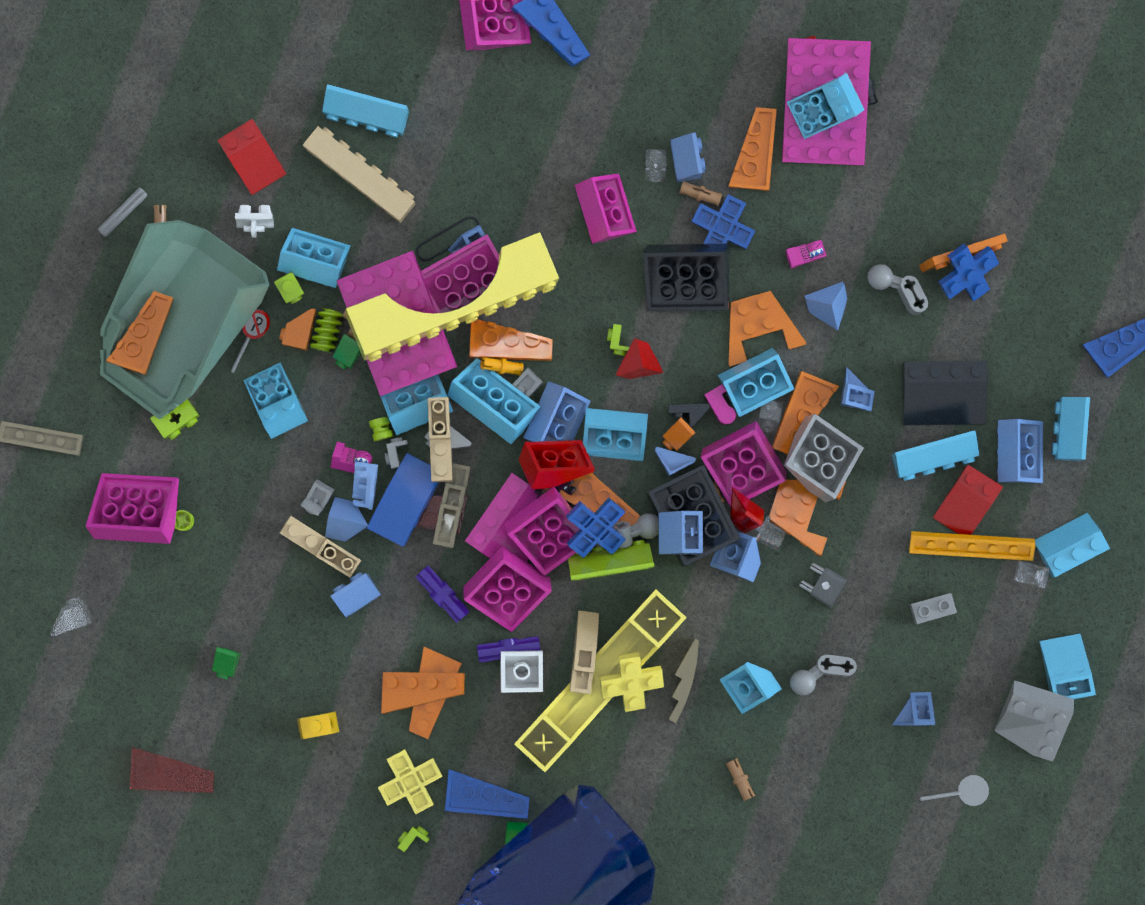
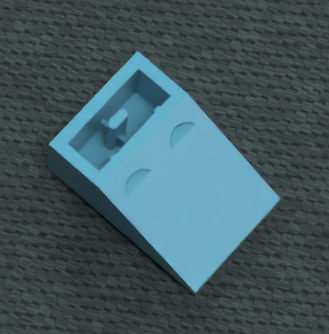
[787,73,864,139]
[243,363,308,439]
[1039,634,1096,699]

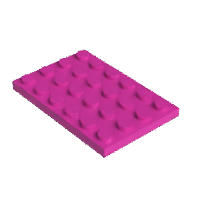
[782,38,871,165]
[336,251,457,396]

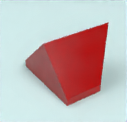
[616,338,663,379]
[730,487,764,534]

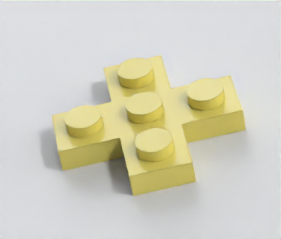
[600,652,664,712]
[378,749,443,814]

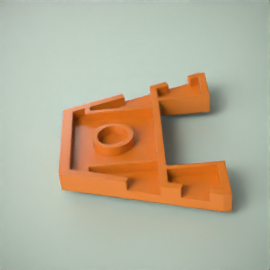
[728,291,806,367]
[768,480,846,557]

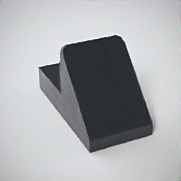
[668,404,710,428]

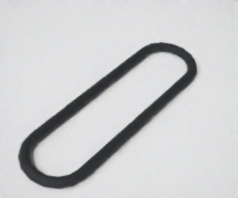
[416,216,480,261]

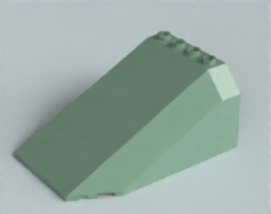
[100,220,269,419]

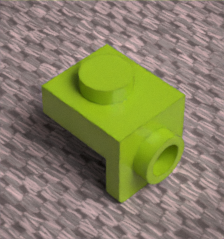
[274,271,304,304]
[607,324,629,356]
[398,826,430,852]

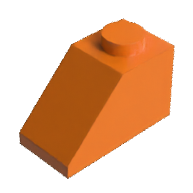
[279,309,317,351]
[662,418,695,452]

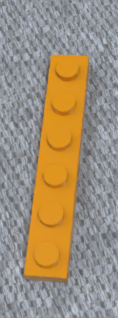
[909,531,1035,561]

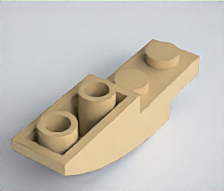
[428,397,453,482]
[279,515,361,578]
[569,611,599,695]

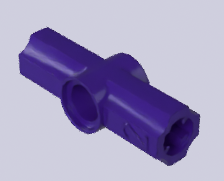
[416,565,470,623]
[477,636,540,662]

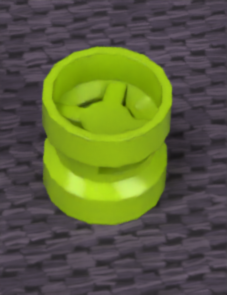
[369,417,394,442]
[175,510,194,531]

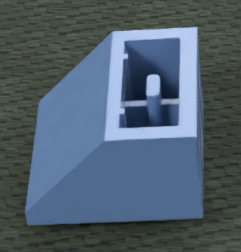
[670,132,706,183]
[659,511,703,555]
[331,572,381,617]

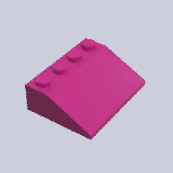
[459,0,531,51]
[421,235,499,313]
[85,473,179,544]
[465,473,538,562]

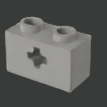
[909,593,957,624]

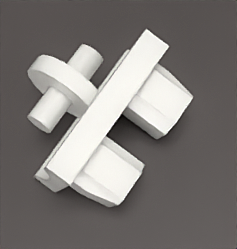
[235,205,274,238]

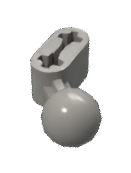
[867,264,928,315]
[596,513,659,548]
[790,655,857,696]

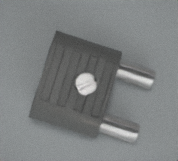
[799,563,848,608]

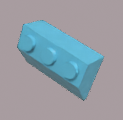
[277,228,351,288]
[718,348,794,417]
[380,374,453,435]
[1052,397,1090,462]
[583,408,648,461]
[1035,513,1110,578]

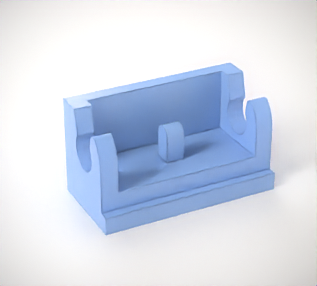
[352,462,378,510]

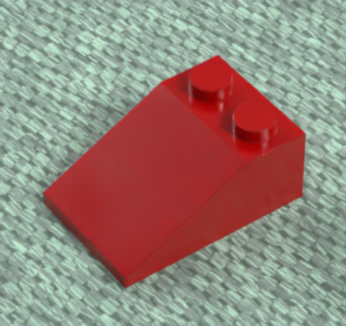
[218,119,286,195]
[519,440,595,489]
[933,465,1003,535]

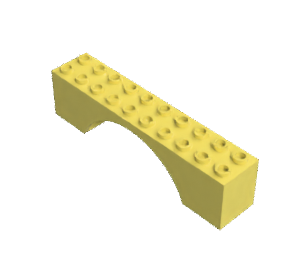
[346,232,559,362]
[514,590,687,772]

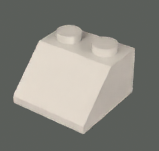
[500,650,543,693]

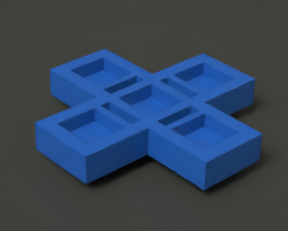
[691,194,755,250]
[938,244,999,301]
[566,498,626,558]

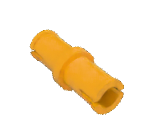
[480,357,523,376]

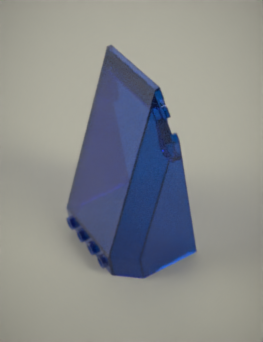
[456,785,655,905]

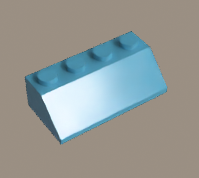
[322,84,409,138]
[447,358,541,444]
[891,430,979,481]

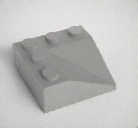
[784,414,864,502]
[995,680,1074,761]

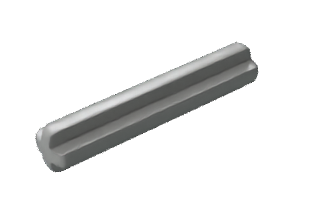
[98,188,147,237]

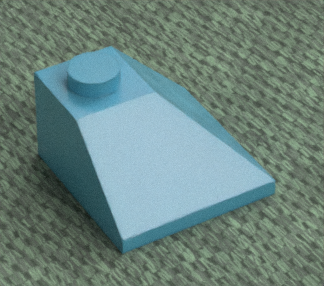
[719,662,782,714]

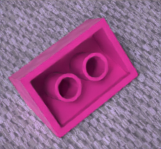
[575,174,637,244]

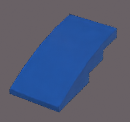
[367,453,439,547]

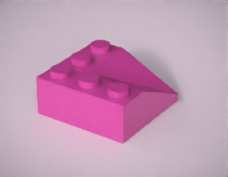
[701,421,787,506]
[504,487,579,576]
[463,545,551,632]

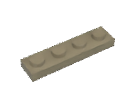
[0,421,84,456]

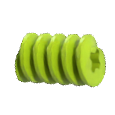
[310,308,343,353]

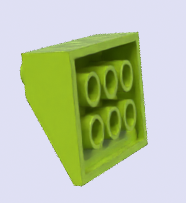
[568,540,654,581]

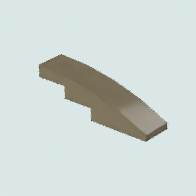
[433,463,471,548]
[668,639,699,723]

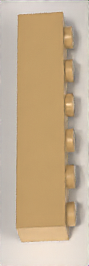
[303,126,415,223]

